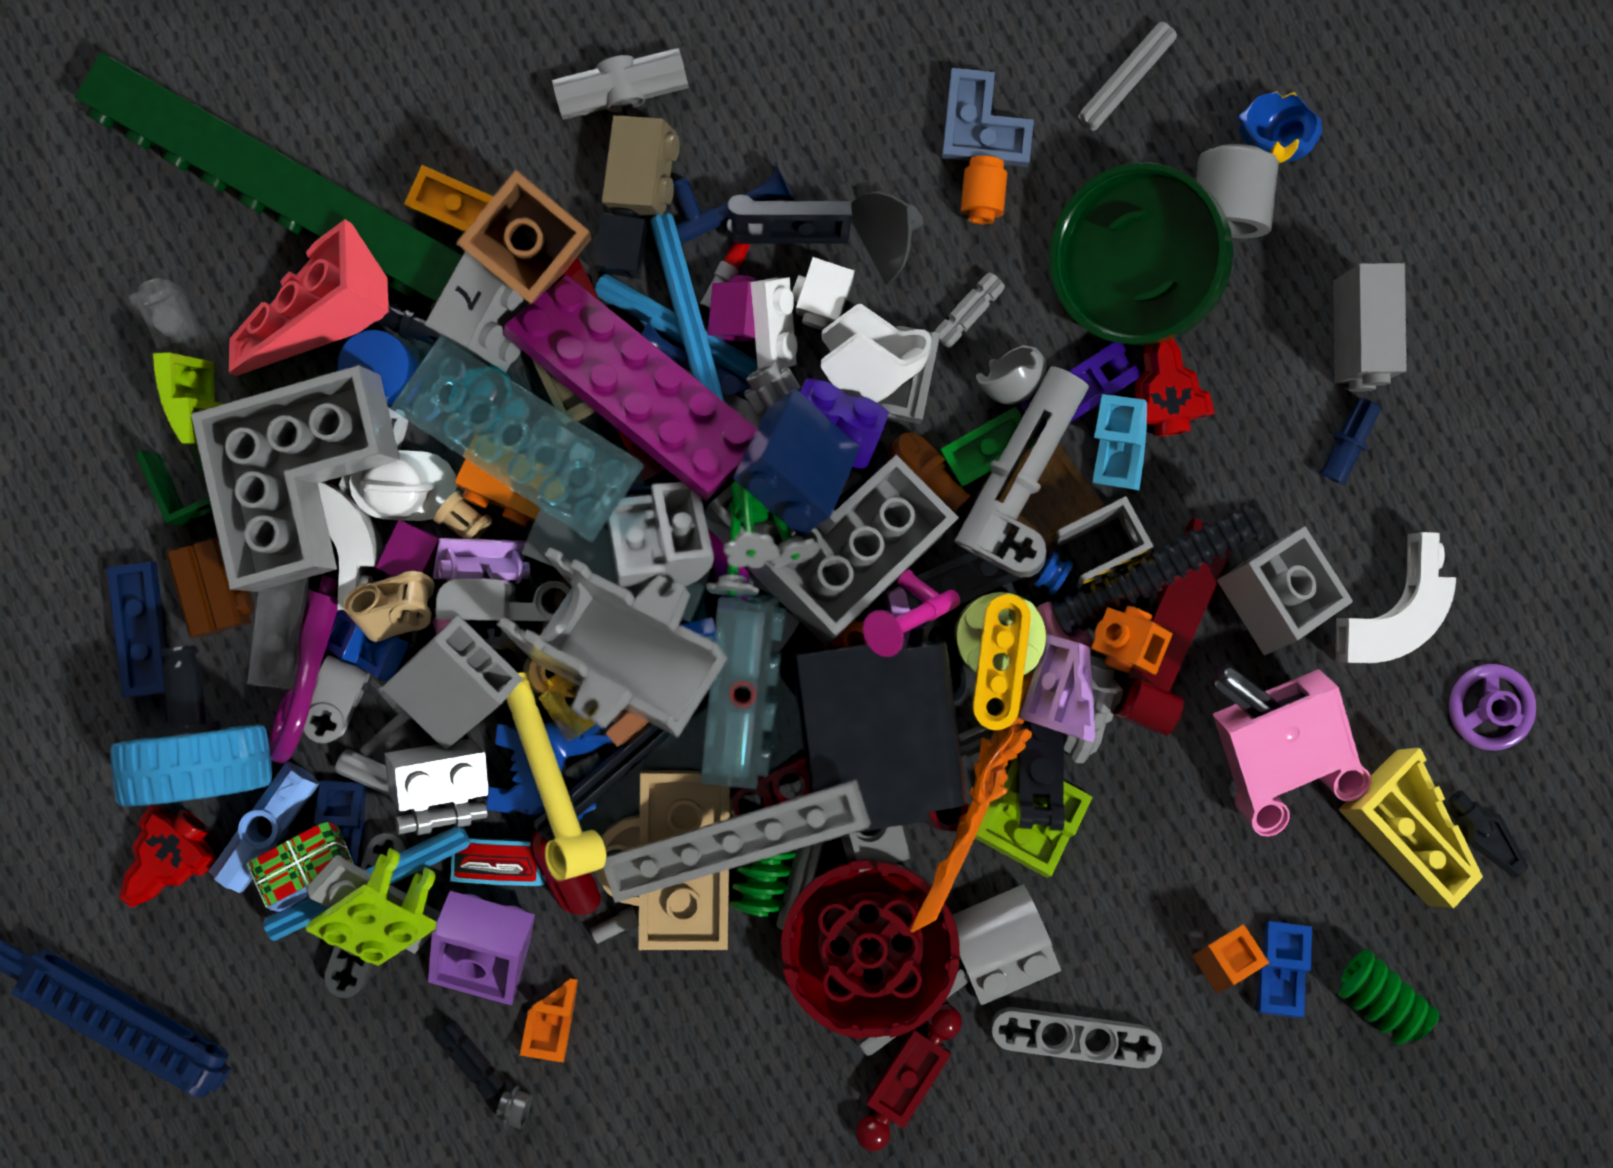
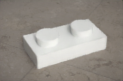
[751,277,797,369]

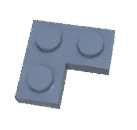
[942,68,1034,167]

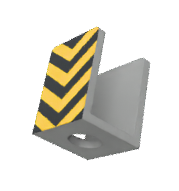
[1054,496,1154,589]

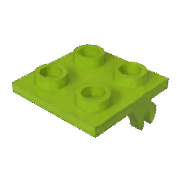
[306,848,437,966]

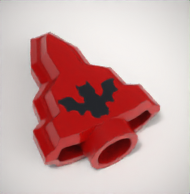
[1134,339,1215,437]
[119,804,218,908]

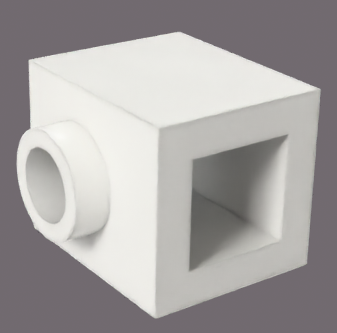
[792,257,855,330]

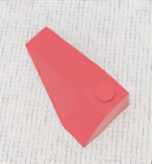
[229,219,389,376]

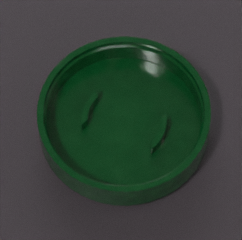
[1049,163,1233,345]

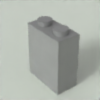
[1333,263,1407,392]
[382,615,523,750]

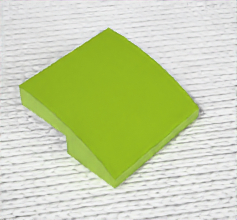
[153,353,226,445]
[975,758,1093,878]

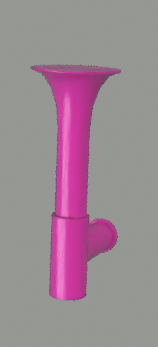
[863,569,961,657]

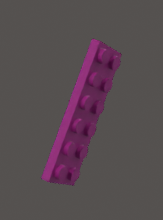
[504,275,757,501]

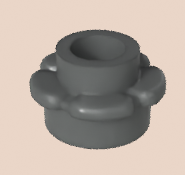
[496,1086,533,1130]

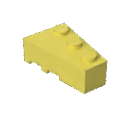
[1338,748,1483,908]

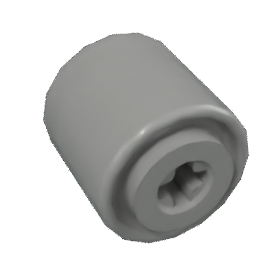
[1196,144,1279,238]

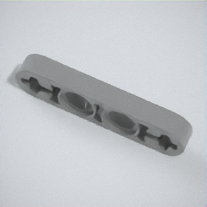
[990,1007,1162,1068]

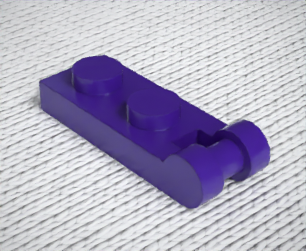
[1017,342,1142,438]

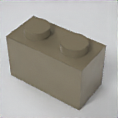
[602,115,680,216]

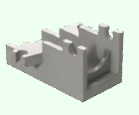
[498,547,727,737]

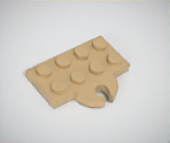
[595,770,730,950]

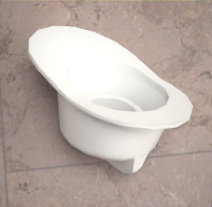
[349,450,457,521]

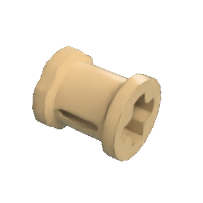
[433,490,493,539]

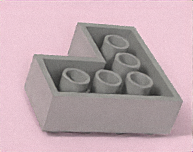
[191,365,400,592]
[704,455,959,648]

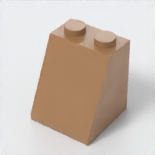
[457,170,591,304]

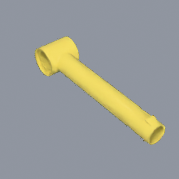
[506,672,606,881]

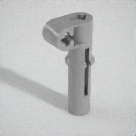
[954,366,1089,578]

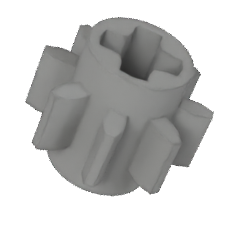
[744,362,800,414]

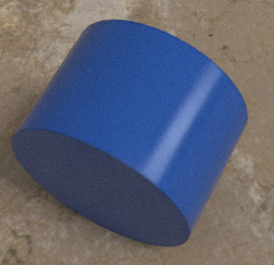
[338,330,418,406]

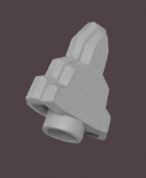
[1064,656,1124,763]

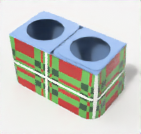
[246,822,355,912]

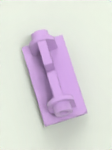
[433,538,530,584]

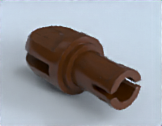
[887,432,971,513]

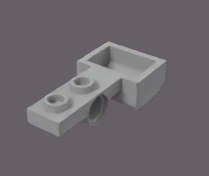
[436,579,572,630]

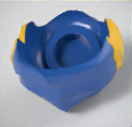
[1238,91,1322,163]

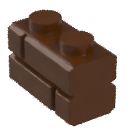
[166,538,255,638]

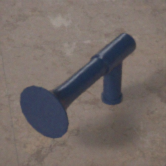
[673,162,794,244]
[641,316,750,399]

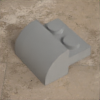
[605,482,714,591]
[953,884,1061,1005]

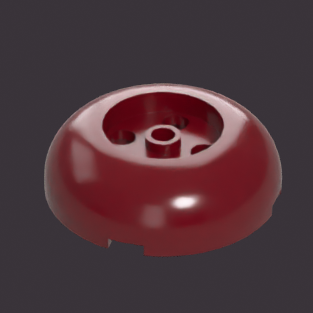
[781,859,960,1039]

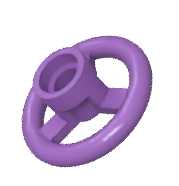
[1449,664,1536,751]

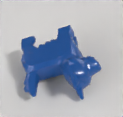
[486,703,615,821]

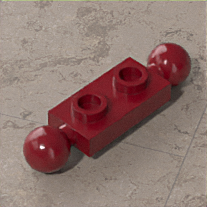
[855,1004,962,1152]

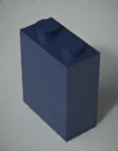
[733,388,860,537]

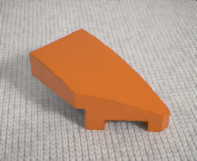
[520,979,578,1063]

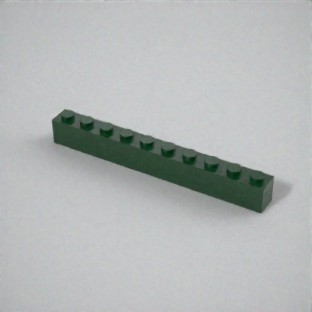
[74,52,462,311]

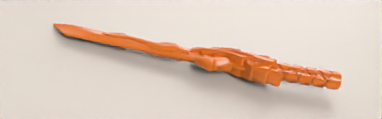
[911,671,1034,932]

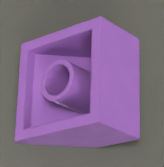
[428,891,535,1006]

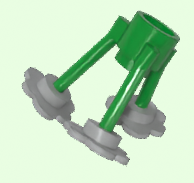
[706,481,819,596]

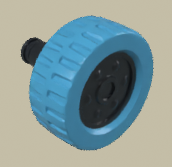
[110,645,272,806]

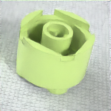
[953,592,1046,675]

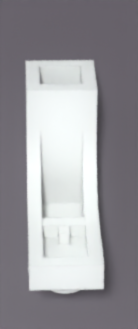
[318,482,384,610]
[1335,532,1456,663]

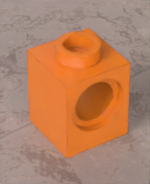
[1192,924,1269,994]

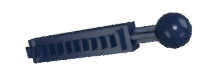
[0,930,231,1097]

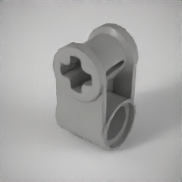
[304,655,370,743]

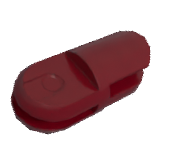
[529,831,601,915]

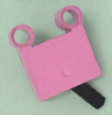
[1211,665,1371,837]

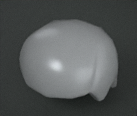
[976,345,1047,405]

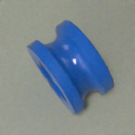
[1033,551,1073,596]

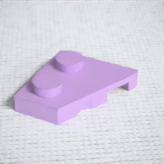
[1019,634,1095,743]

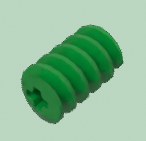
[728,850,796,917]
[1337,949,1439,1046]

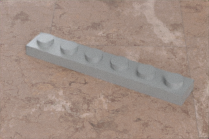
[603,780,871,903]

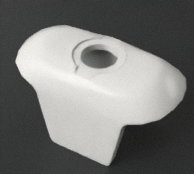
[821,304,932,403]

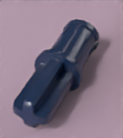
[1319,398,1381,485]

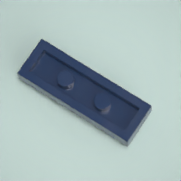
[107,562,167,698]

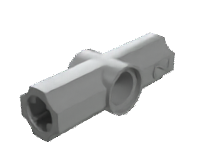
[552,48,689,120]

